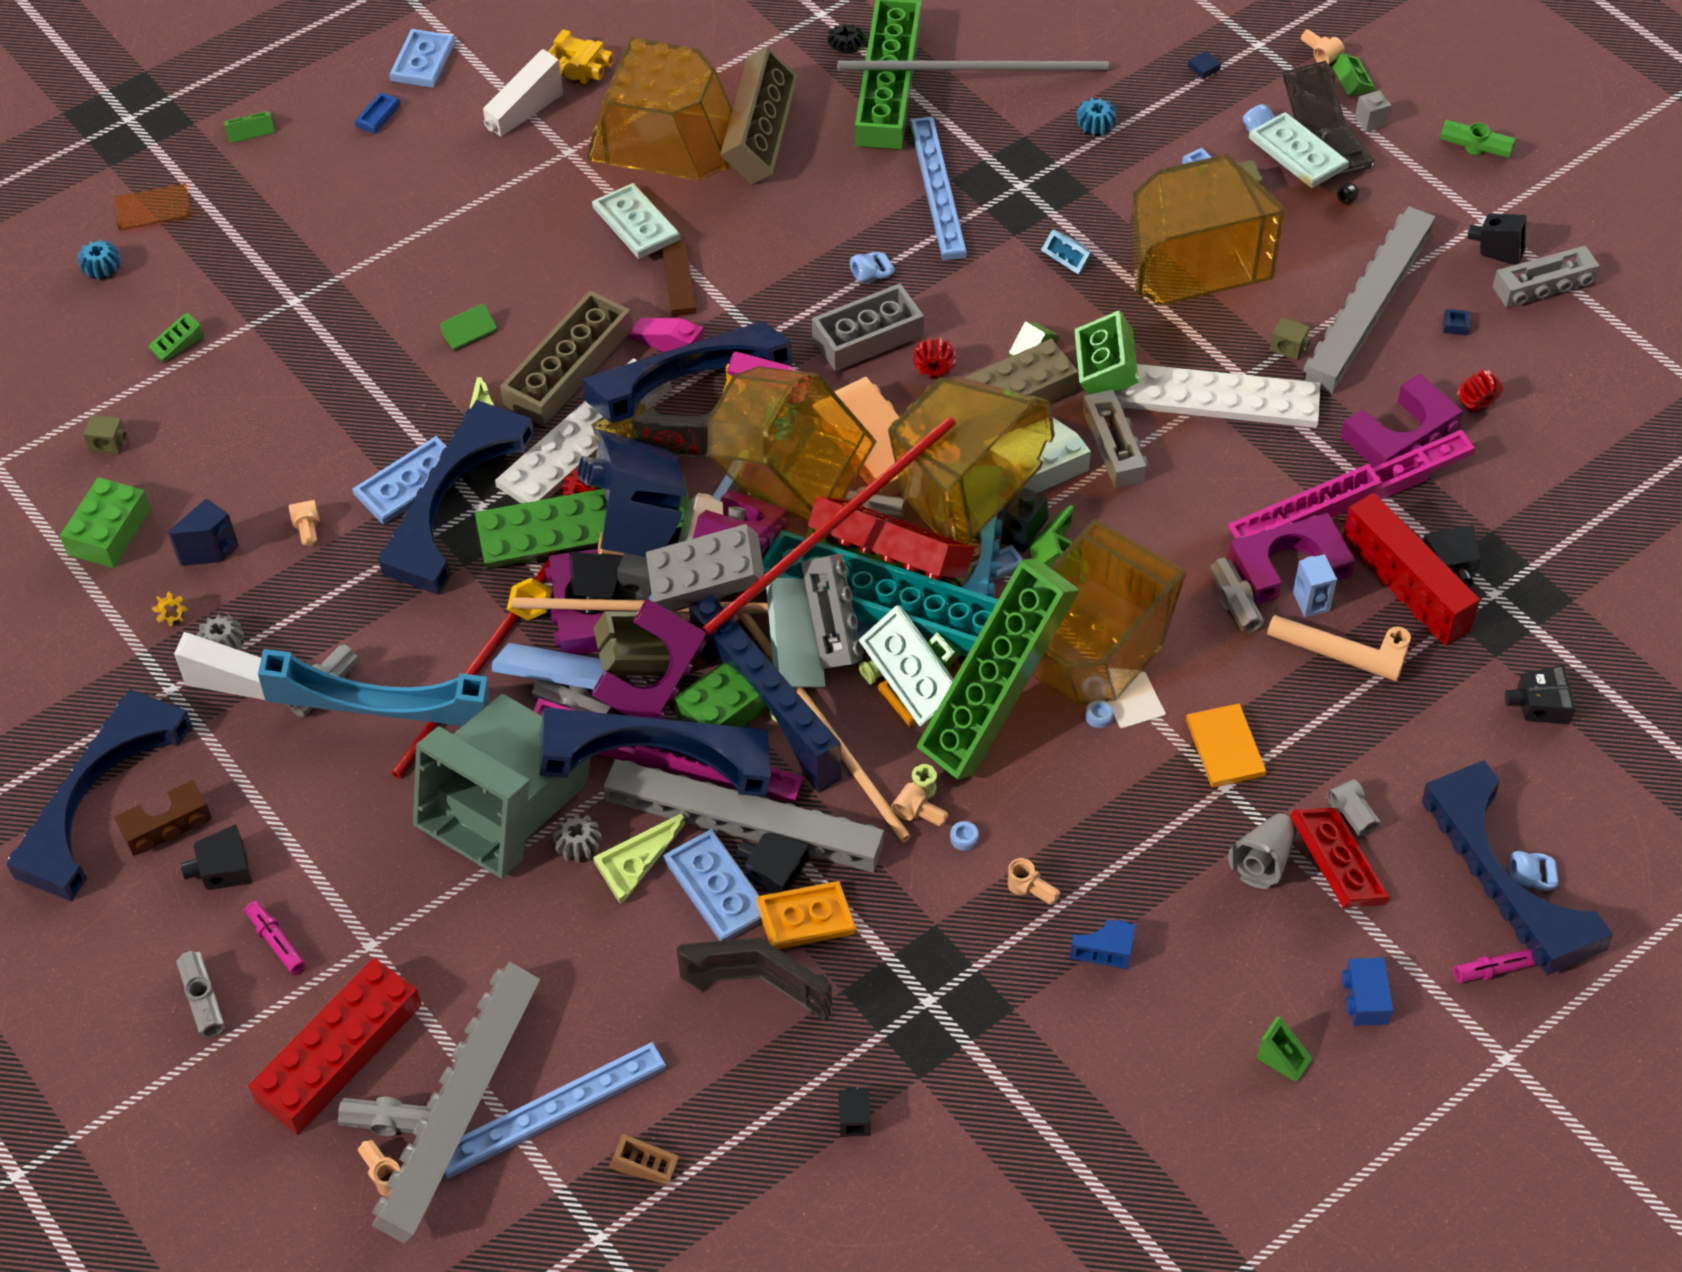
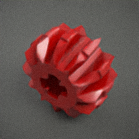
[913,337,956,378]
[1457,370,1503,412]

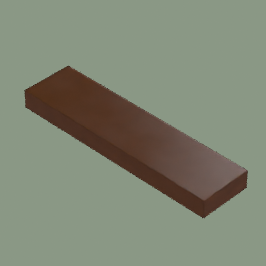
[662,236,696,316]

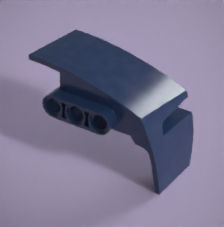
[578,428,687,557]

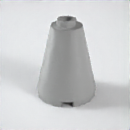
[1228,813,1297,889]

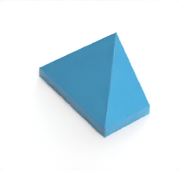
[1041,229,1092,275]

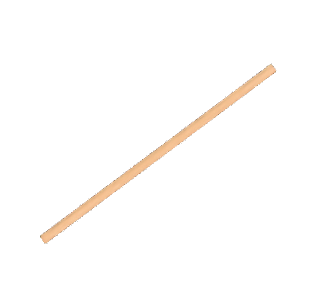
[511,598,769,614]
[736,613,911,843]

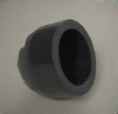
[1337,183,1359,204]

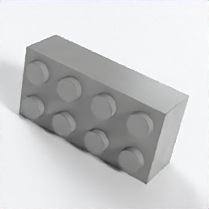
[812,283,924,372]
[646,524,764,611]

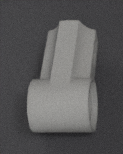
[1327,779,1380,837]

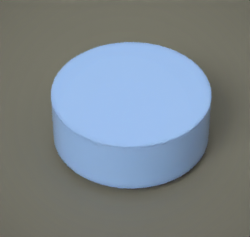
[1085,700,1114,728]
[950,821,979,851]

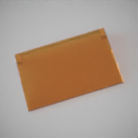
[114,183,191,230]

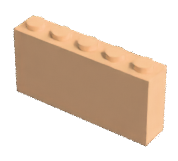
[814,377,936,497]

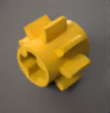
[152,591,188,626]

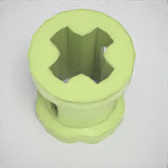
[859,660,883,685]
[912,764,937,799]

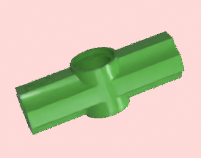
[1440,120,1516,158]

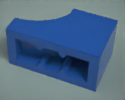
[1070,920,1136,969]

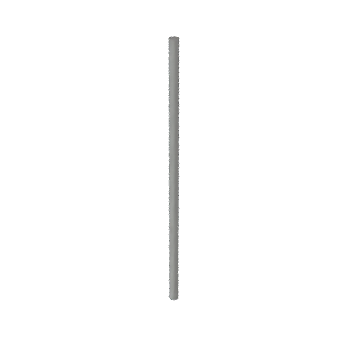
[837,61,1109,71]

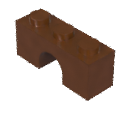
[114,780,212,856]

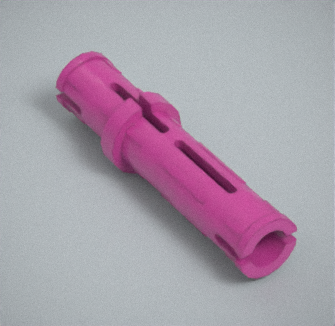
[244,901,307,975]
[1453,949,1536,984]

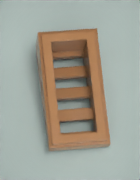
[609,1133,679,1185]

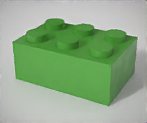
[1074,310,1139,395]
[60,477,151,568]
[674,662,768,727]

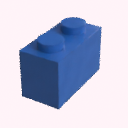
[1341,957,1393,1026]

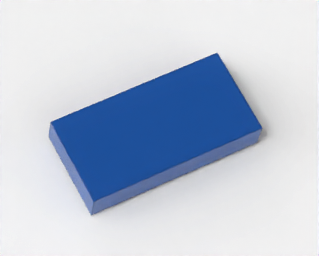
[355,92,401,134]

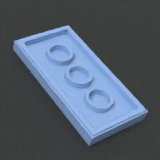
[352,436,447,525]
[492,643,603,689]
[663,829,762,944]

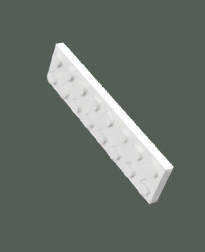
[495,358,672,504]
[1115,364,1320,428]

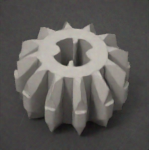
[196,614,244,650]
[553,813,602,863]

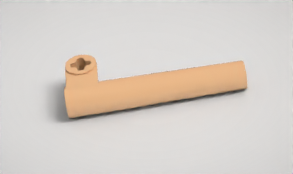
[1267,615,1411,682]

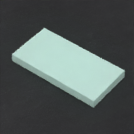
[1249,112,1349,188]
[592,183,681,259]
[766,578,825,688]
[859,605,954,727]

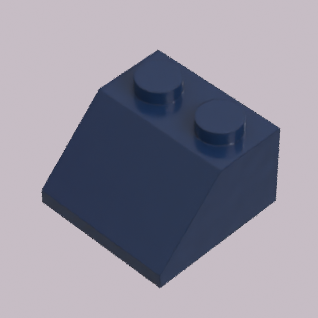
[168,498,239,566]

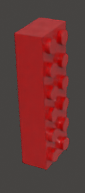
[1342,493,1480,646]
[808,496,975,581]
[248,957,422,1135]

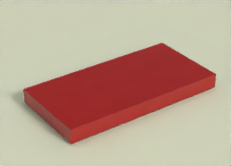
[1289,808,1390,908]

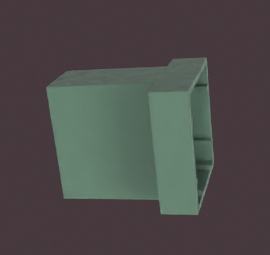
[413,693,590,879]

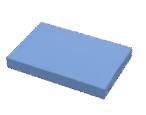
[389,29,455,88]

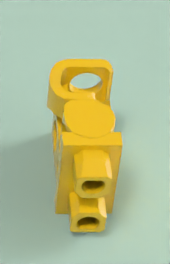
[548,29,614,84]

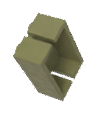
[593,611,681,676]

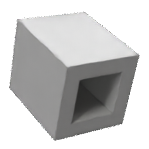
[1355,90,1391,132]

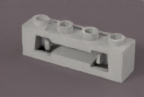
[1492,245,1600,308]
[1083,390,1149,489]
[801,553,863,669]

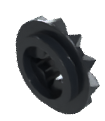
[827,23,864,52]

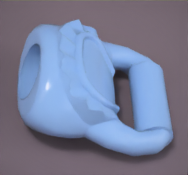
[1243,104,1276,132]
[850,252,895,284]
[1509,851,1559,892]

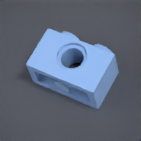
[1293,554,1337,617]

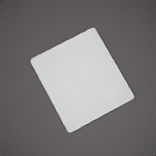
[1100,672,1166,728]

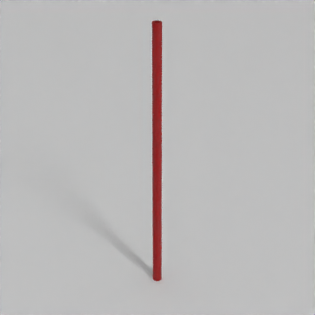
[703,416,956,636]
[391,559,550,779]

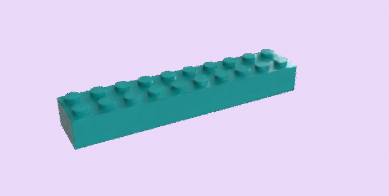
[762,530,999,657]

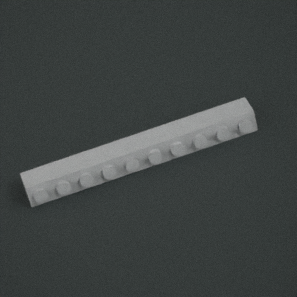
[1303,206,1436,394]
[603,759,884,873]
[372,962,540,1244]

